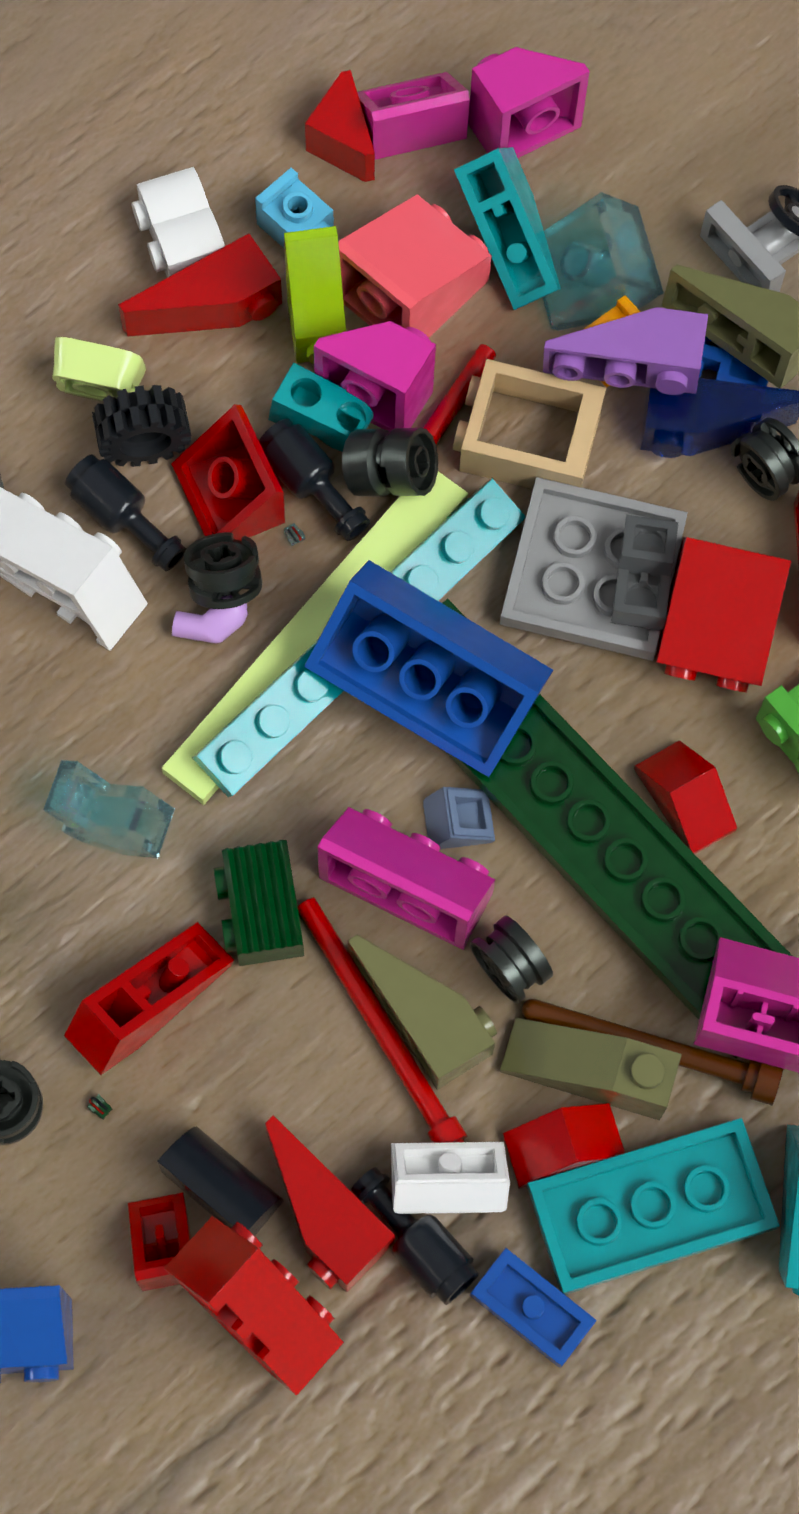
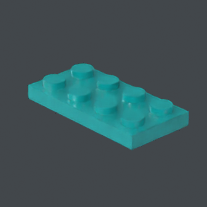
[527,1118,780,1295]

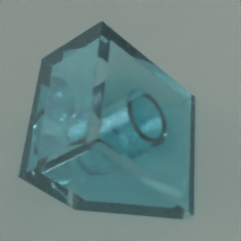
[542,192,664,331]

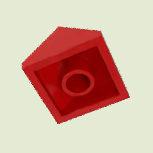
[171,404,285,541]

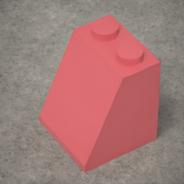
[338,194,492,338]

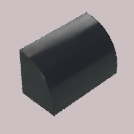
[157,1127,284,1236]

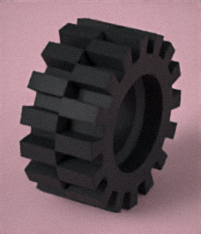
[92,385,192,467]

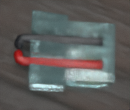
[284,523,305,546]

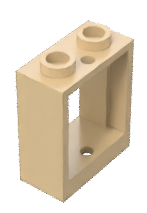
[453,359,606,489]

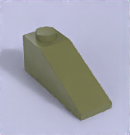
[662,264,799,389]
[348,935,497,1090]
[500,1018,682,1121]

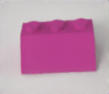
[317,807,495,950]

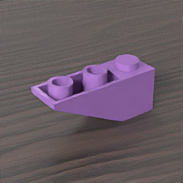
[543,307,708,395]

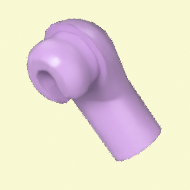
[172,595,248,643]

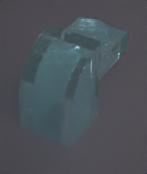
[43,760,175,858]

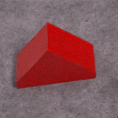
[305,70,375,182]
[634,740,737,854]
[502,1103,625,1189]
[128,1192,191,1291]

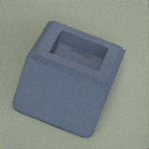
[423,787,495,849]

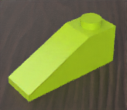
[284,226,346,364]

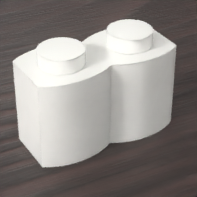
[132,167,225,278]

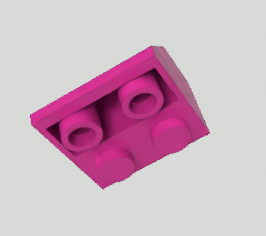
[693,937,799,1073]

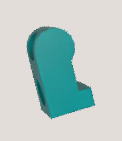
[268,362,374,452]

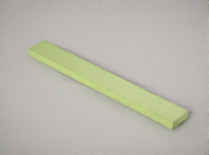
[162,471,468,805]

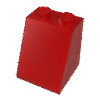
[656,537,791,693]

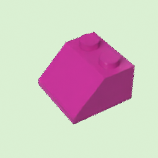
[468,47,590,158]
[314,321,436,432]

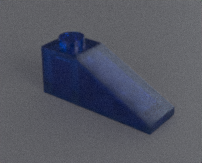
[640,378,799,458]

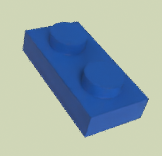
[470,1248,597,1368]

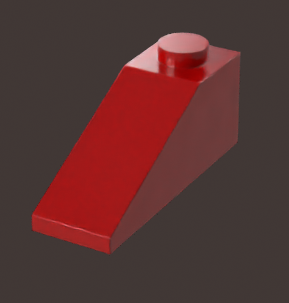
[118,233,282,337]
[64,922,234,1075]
[265,1115,395,1292]

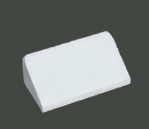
[391,1142,510,1214]

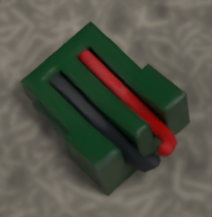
[87,1094,113,1120]

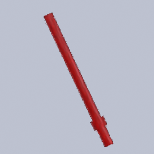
[298,897,467,1143]

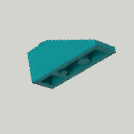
[454,147,561,310]

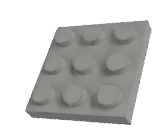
[499,477,688,661]

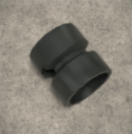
[342,428,438,497]

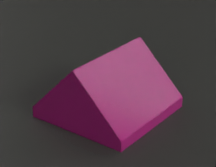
[357,72,470,160]

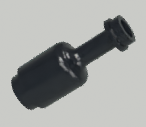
[259,418,370,541]
[65,454,187,571]
[351,1167,479,1305]

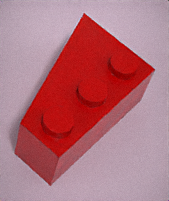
[164,1216,344,1396]

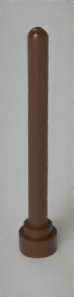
[521,999,783,1106]

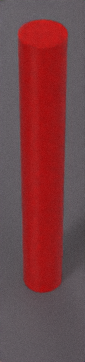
[423,344,496,444]

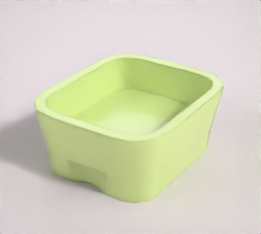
[52,337,146,401]

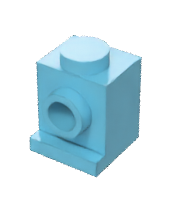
[255,168,334,249]

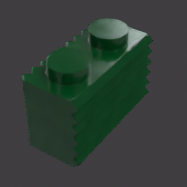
[213,840,304,966]

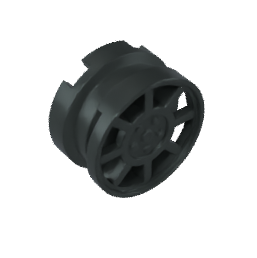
[731,417,799,501]
[184,532,262,609]
[470,915,553,1004]
[0,1060,43,1145]

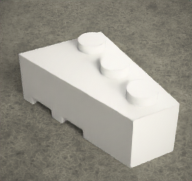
[0,487,148,651]

